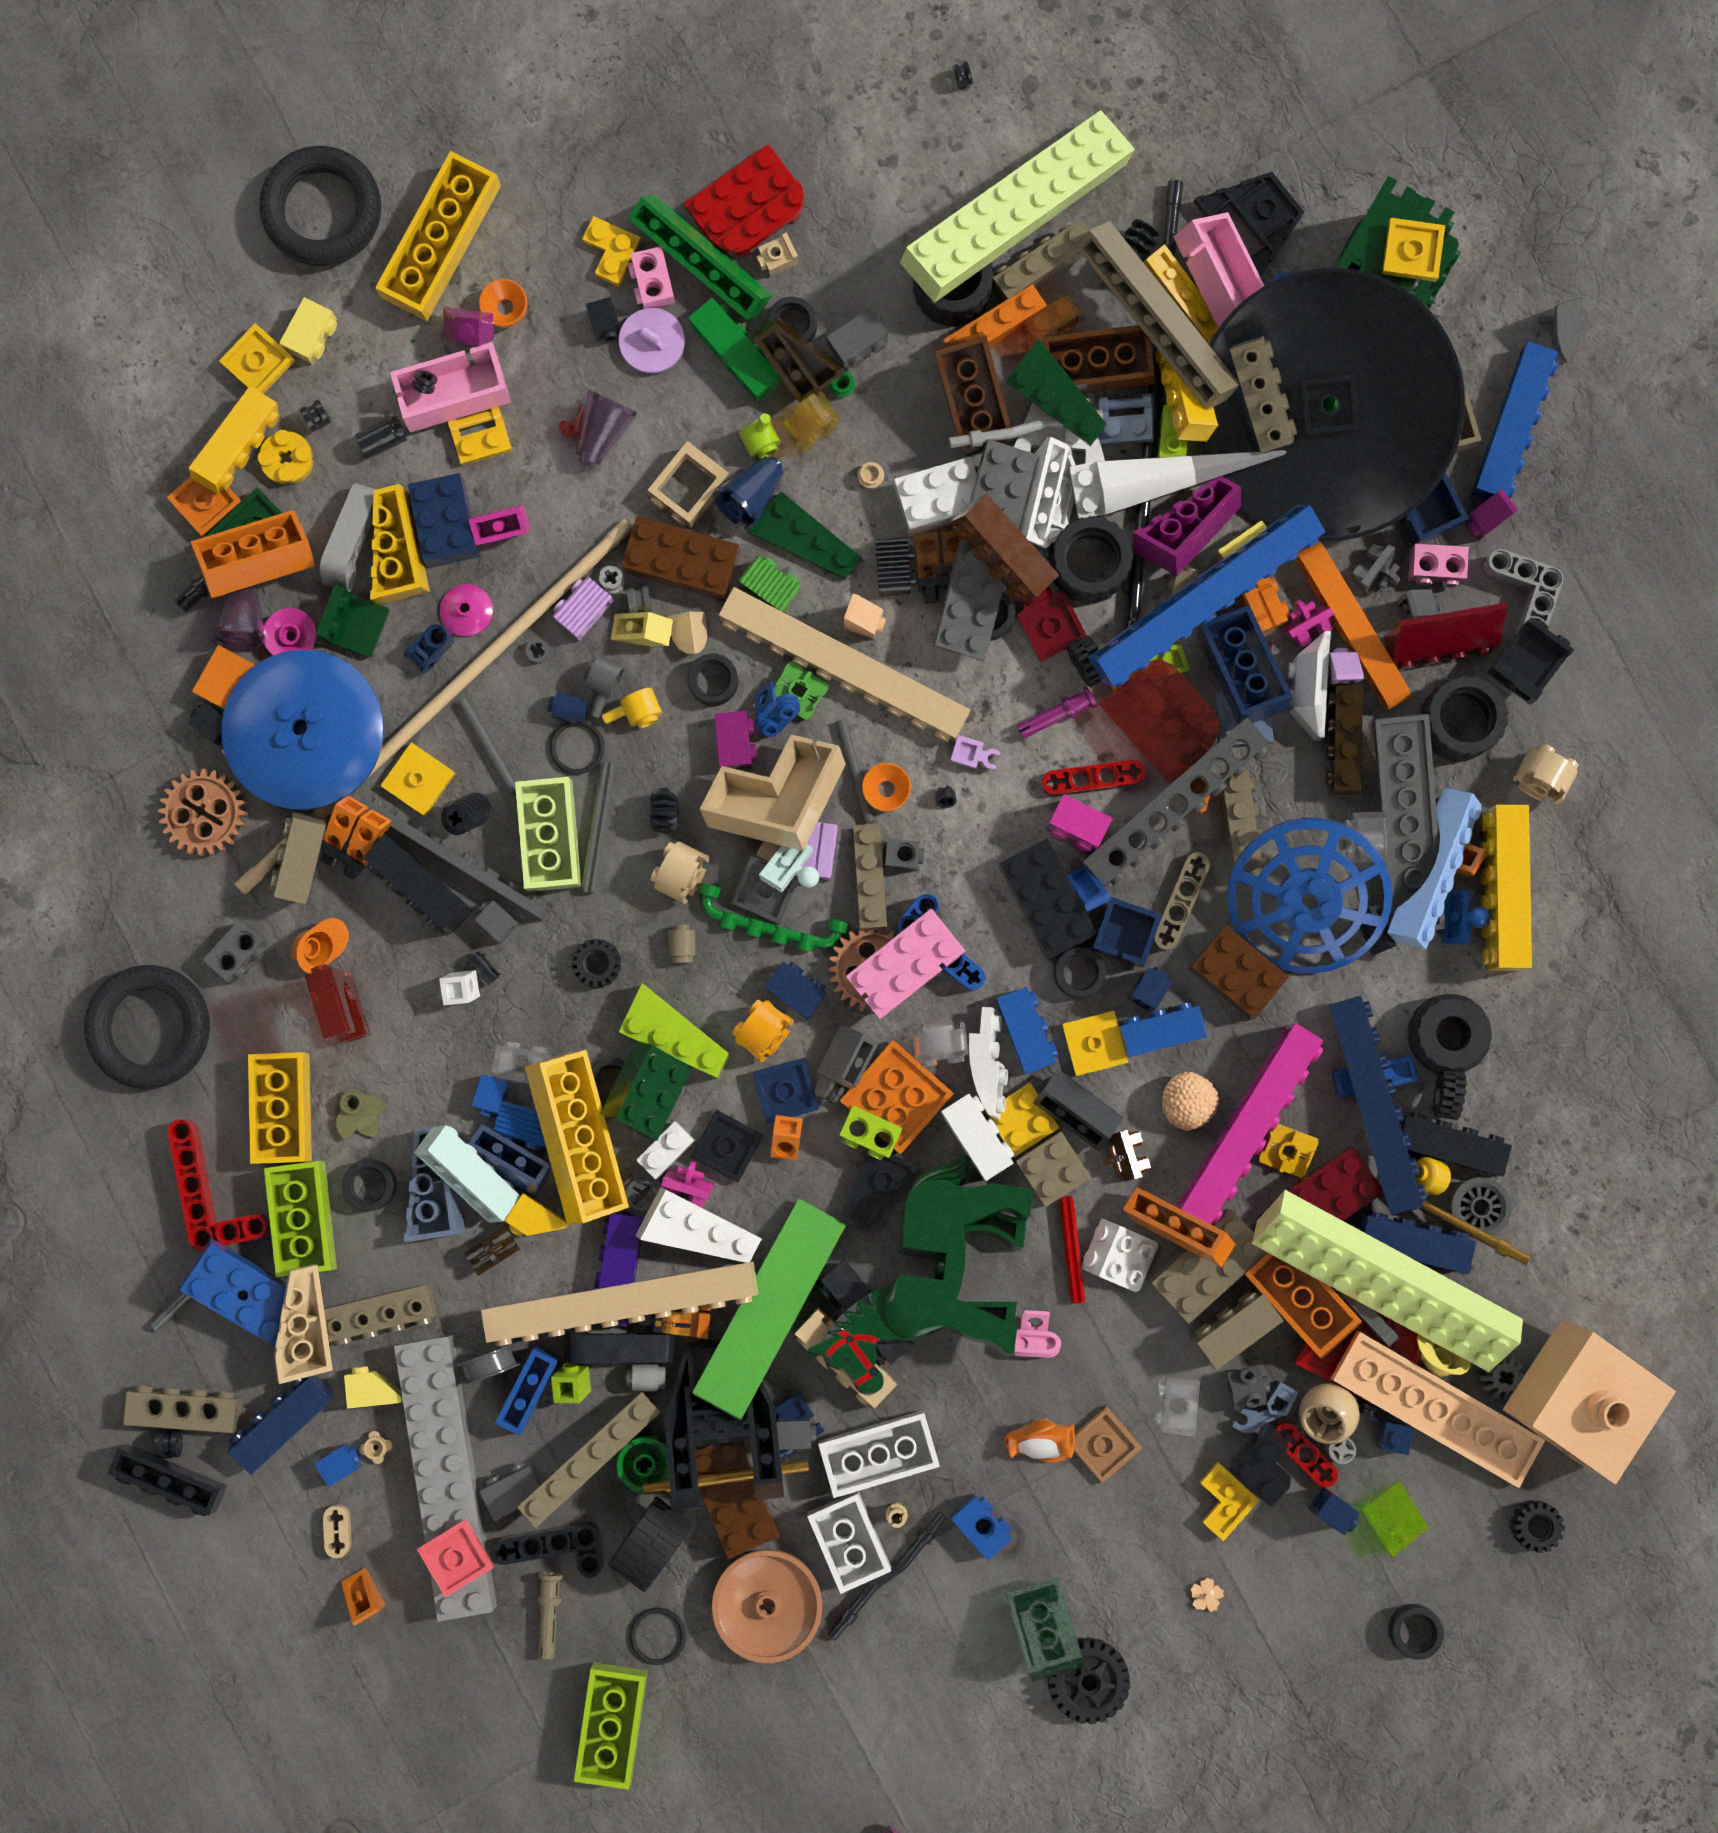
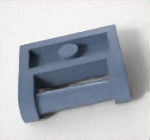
[1099,393,1154,447]

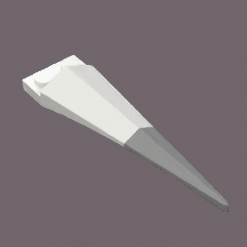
[1069,450,1286,518]

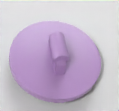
[619,308,685,374]

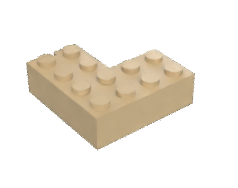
[700,735,846,851]

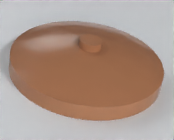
[712,1549,823,1663]

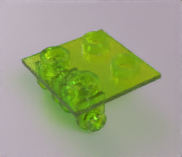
[1360,1481,1429,1558]

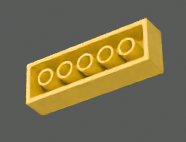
[375,151,501,321]
[1480,805,1532,971]
[524,1050,629,1224]

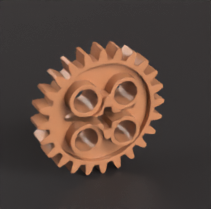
[158,769,248,856]
[828,927,894,1013]

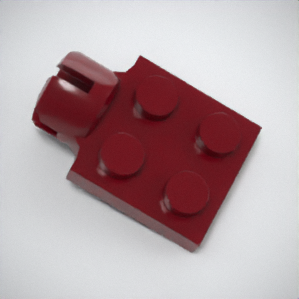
[1016,586,1087,663]

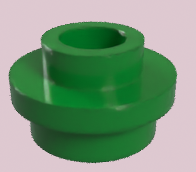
[829,371,855,398]

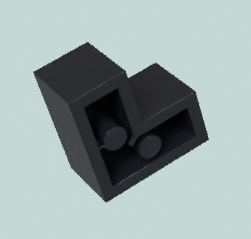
[1230,1422,1291,1507]

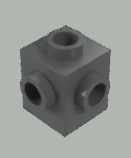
[1226,1366,1270,1411]

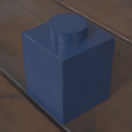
[1375,1419,1414,1455]

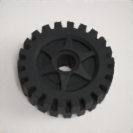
[1047,1637,1130,1725]

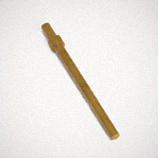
[1379,1181,1531,1266]
[643,1460,809,1495]

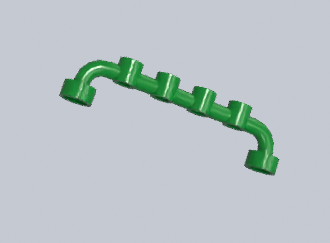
[698,882,850,952]

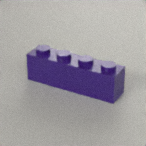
[594,1213,645,1327]

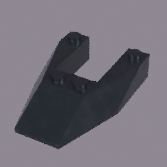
[665,1339,785,1510]

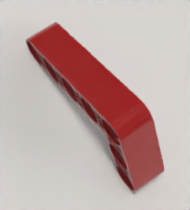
[168,1119,271,1251]

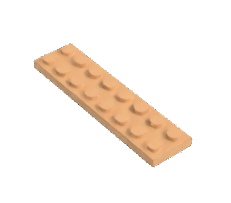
[1330,1331,1545,1488]

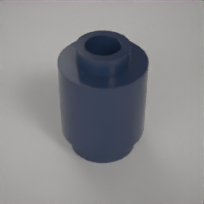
[548,692,589,724]

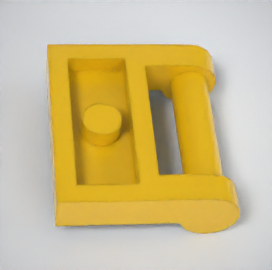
[448,406,512,466]

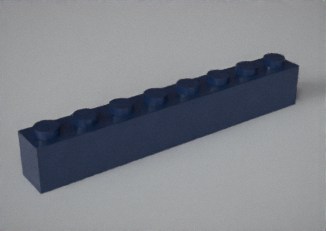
[1329,996,1428,1216]

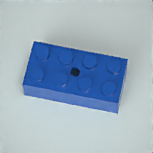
[180,1238,287,1347]

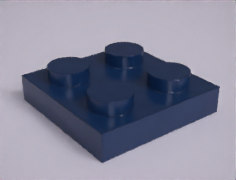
[753,1058,819,1125]

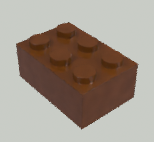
[1188,925,1289,1020]

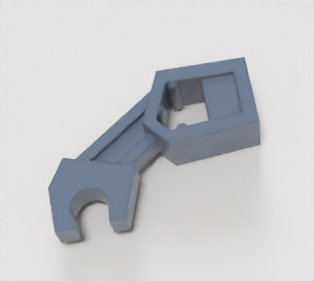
[1231,1380,1298,1433]

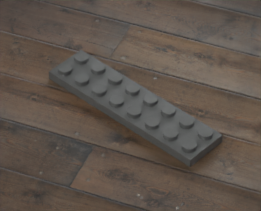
[932,439,1038,661]
[1373,714,1445,930]

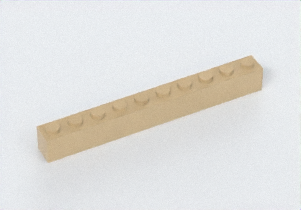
[719,587,971,742]
[481,1262,759,1346]

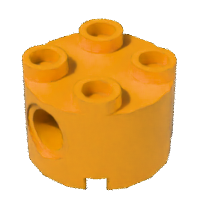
[732,1000,794,1063]

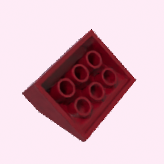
[1383,602,1508,670]

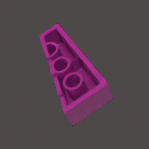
[1133,476,1241,576]

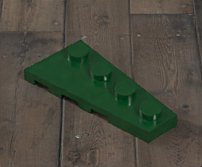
[747,491,862,580]

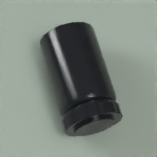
[355,416,407,459]
[1360,904,1397,956]

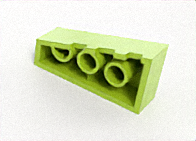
[619,983,730,1079]

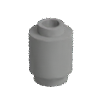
[627,1364,665,1392]

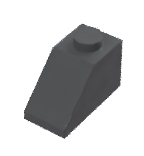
[1395,589,1440,621]

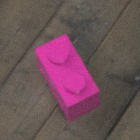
[469,503,531,546]

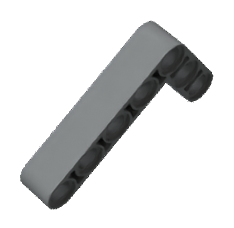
[1482,549,1563,695]

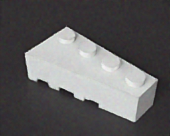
[635,1187,761,1263]

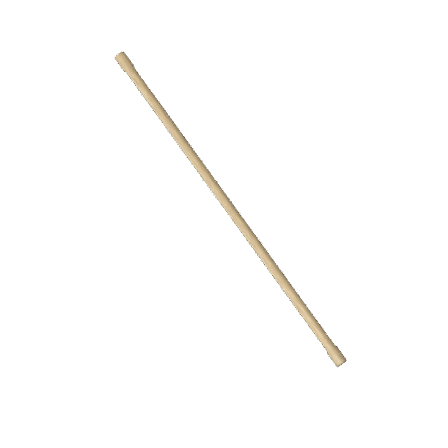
[234,518,633,895]

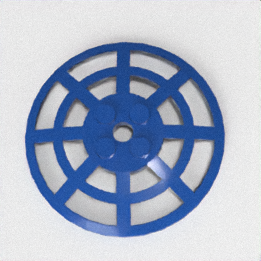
[1227,818,1392,973]

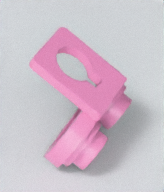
[1014,1310,1061,1358]

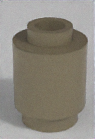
[668,925,696,963]

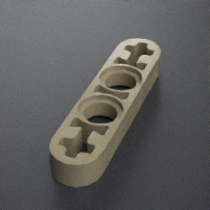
[1153,852,1210,951]

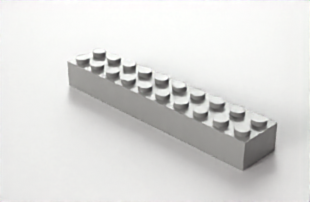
[394,1334,497,1622]

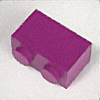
[714,711,757,769]

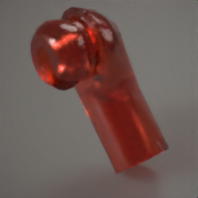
[558,404,592,438]

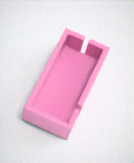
[1173,212,1264,329]
[390,342,511,432]
[846,908,965,1020]

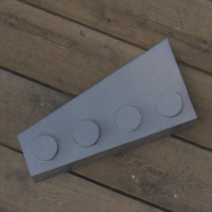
[403,1125,465,1243]

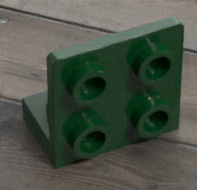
[316,585,390,658]

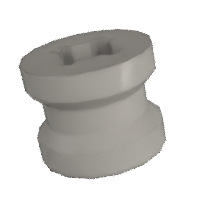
[1325,1438,1356,1464]

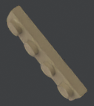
[853,824,887,931]

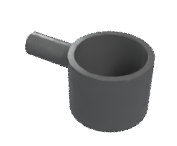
[583,655,624,718]

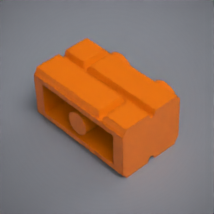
[1238,577,1289,634]

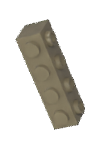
[992,219,1088,303]
[1230,336,1297,453]
[1219,769,1266,882]
[324,1283,438,1346]

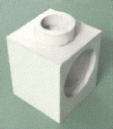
[439,970,480,1005]

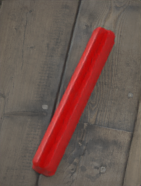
[1058,1196,1085,1304]

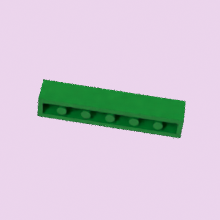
[628,195,773,320]

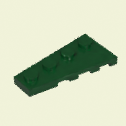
[1006,338,1107,447]

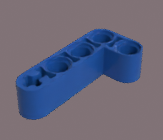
[898,894,985,991]

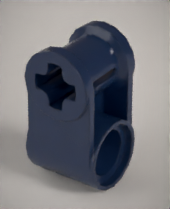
[403,624,454,674]

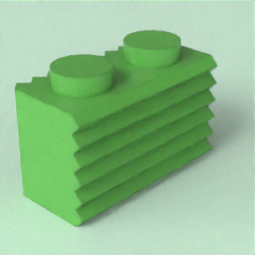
[739,555,801,613]

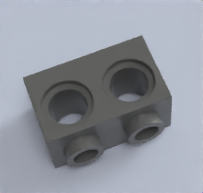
[203,919,269,983]

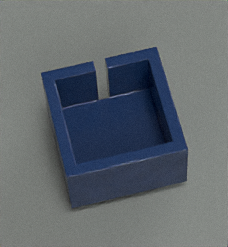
[1400,472,1469,546]
[1091,897,1162,968]

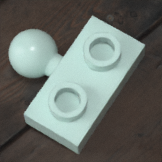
[759,844,819,893]

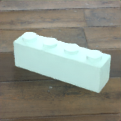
[414,1125,520,1223]

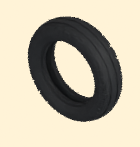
[259,146,381,266]
[84,965,210,1089]

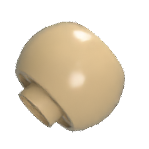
[1299,1383,1360,1444]

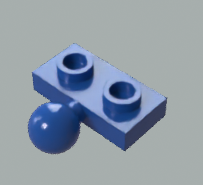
[1441,890,1492,945]

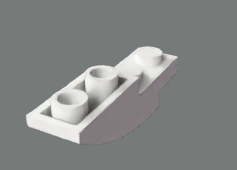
[969,1007,1008,1119]

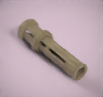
[537,1571,563,1659]

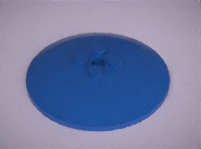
[221,650,384,810]

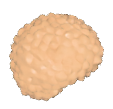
[1162,1071,1220,1131]

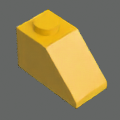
[504,1193,570,1237]

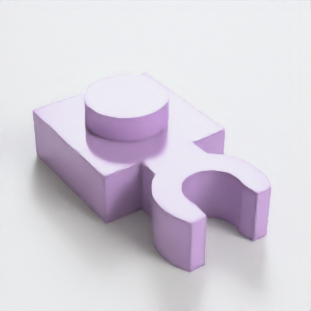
[950,735,1000,771]

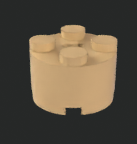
[1513,744,1579,804]
[650,841,709,904]

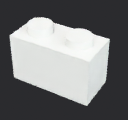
[637,1121,696,1179]

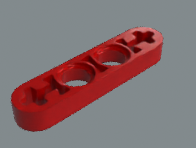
[1041,760,1145,796]

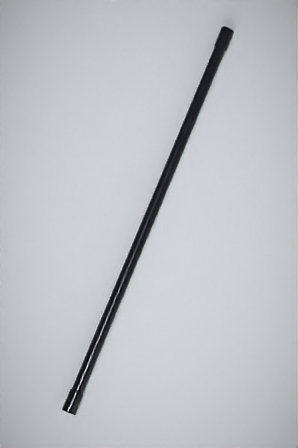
[1123,180,1183,631]

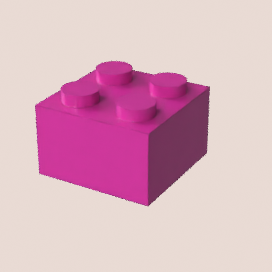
[1046,794,1112,854]

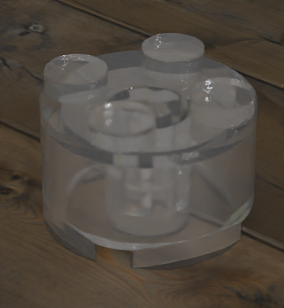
[911,1021,969,1067]

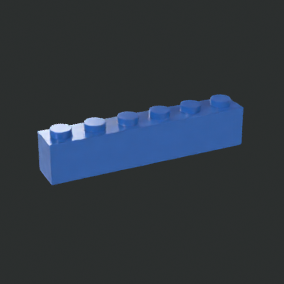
[1471,341,1559,500]

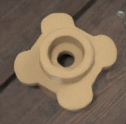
[360,1431,393,1464]

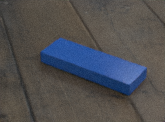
[1332,1055,1418,1098]

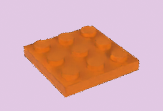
[840,1040,954,1154]

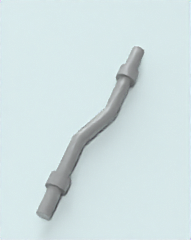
[949,410,1103,448]

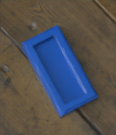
[1067,865,1111,912]

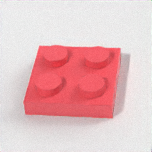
[417,1519,494,1598]

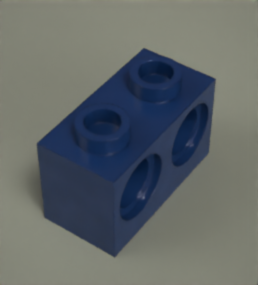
[1308,1487,1360,1535]

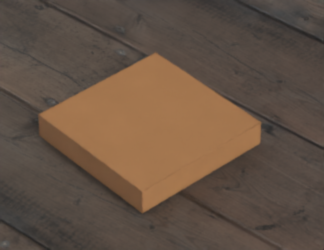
[1074,1406,1142,1484]

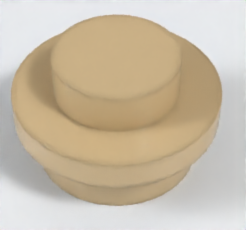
[858,462,884,489]

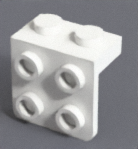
[1081,1218,1158,1292]

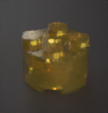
[780,391,842,453]

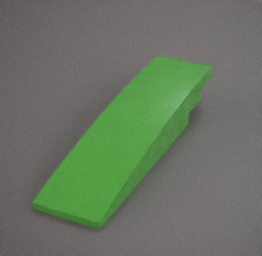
[692,1199,846,1420]

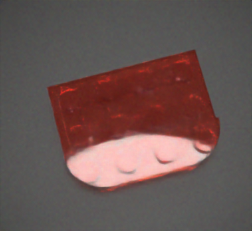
[1099,659,1220,785]

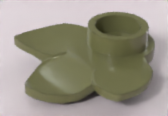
[336,1090,387,1140]

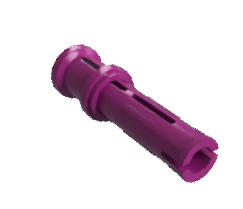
[1016,686,1097,740]

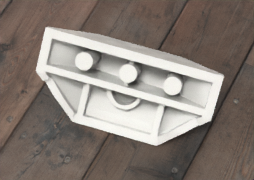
[1019,437,1075,548]
[1287,631,1331,741]

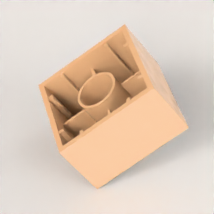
[1502,1318,1676,1484]

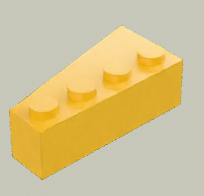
[370,484,430,605]

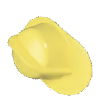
[1417,1334,1471,1377]

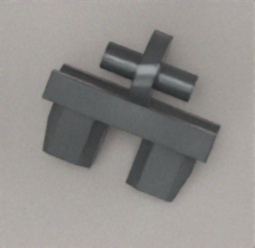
[1352,544,1400,596]

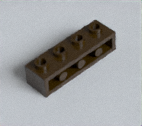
[1326,684,1363,795]

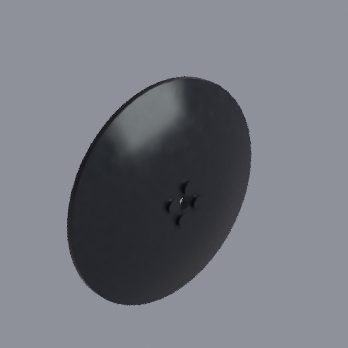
[1198,268,1465,542]

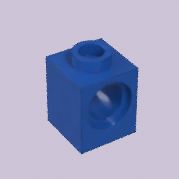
[472,1074,511,1117]
[315,1443,362,1487]

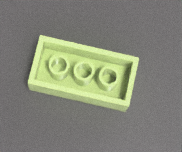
[515,777,581,892]

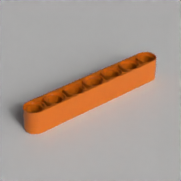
[1295,541,1411,711]

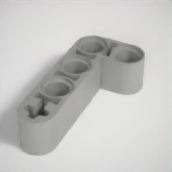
[320,483,377,592]

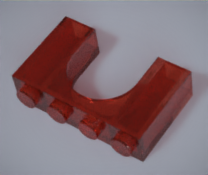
[304,964,371,1044]

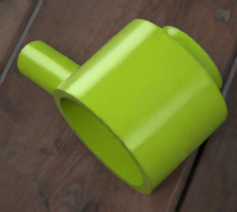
[739,413,781,460]

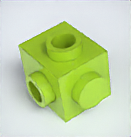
[551,1362,591,1404]

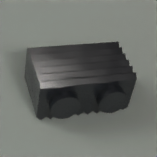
[875,537,916,596]

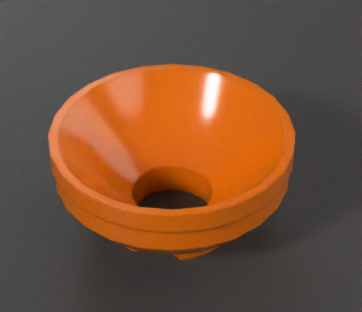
[479,279,528,328]
[862,763,911,812]

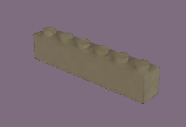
[516,1392,660,1528]

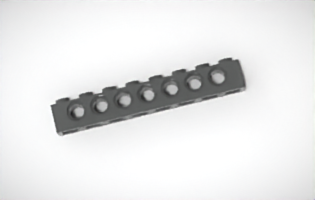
[1083,718,1270,886]

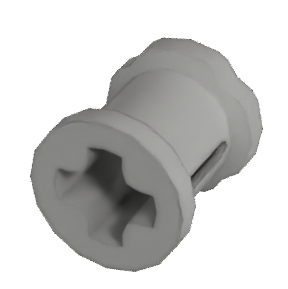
[599,565,625,594]

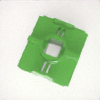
[774,661,829,721]

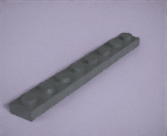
[361,797,549,920]

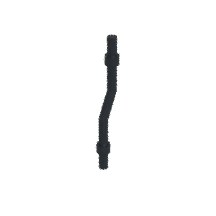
[827,1511,948,1641]

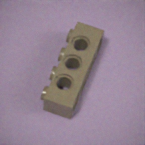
[123,1385,242,1433]

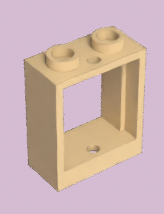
[648,441,730,528]

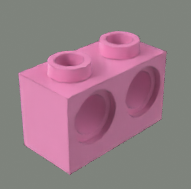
[628,246,676,309]
[1408,544,1469,587]

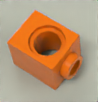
[770,1115,803,1160]

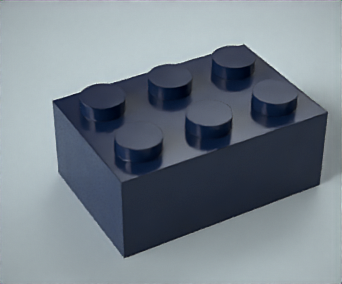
[407,473,480,568]

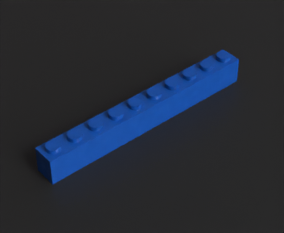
[1087,504,1325,687]

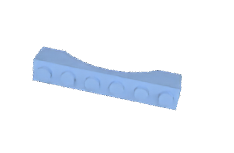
[1387,788,1481,949]

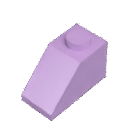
[1327,648,1364,689]

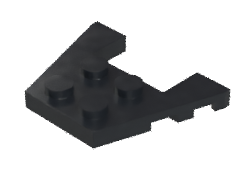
[1193,172,1304,278]

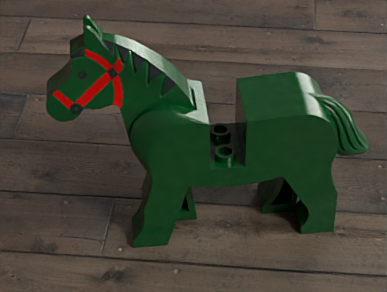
[808,1155,1033,1396]

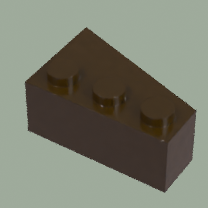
[753,317,844,404]

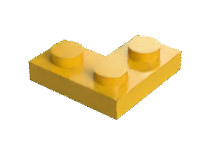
[582,216,642,287]
[1199,1462,1259,1541]

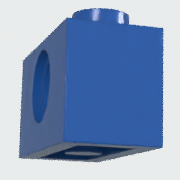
[950,1493,1012,1561]

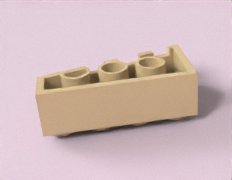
[795,1306,897,1409]

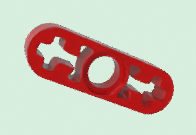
[1275,1422,1338,1487]

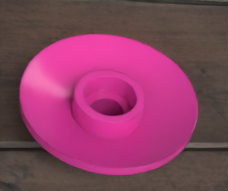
[440,584,493,637]
[263,608,317,656]

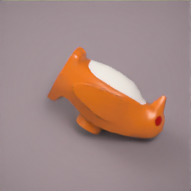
[1004,1419,1075,1463]

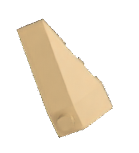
[274,1264,333,1384]

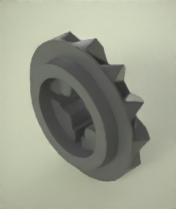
[623,1173,663,1217]

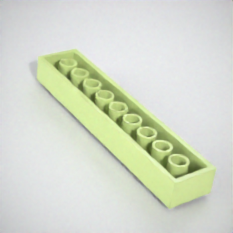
[900,110,1135,303]
[1252,1190,1523,1372]

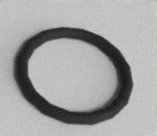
[550,721,605,774]
[629,1607,686,1665]

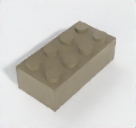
[1149,1209,1267,1324]

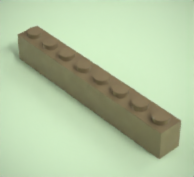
[1077,221,1240,410]

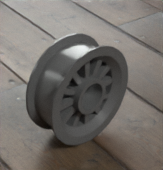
[1447,1177,1512,1236]
[456,1343,521,1386]

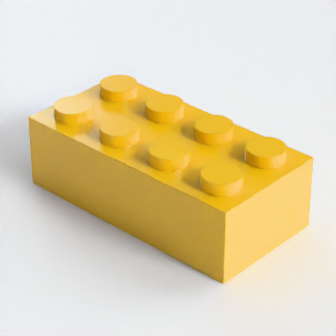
[248,1052,312,1164]

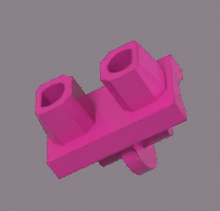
[1281,599,1334,648]
[661,1161,714,1208]

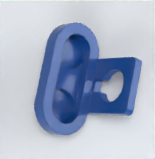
[754,681,800,737]

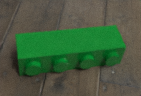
[688,298,781,404]

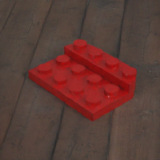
[684,144,804,258]

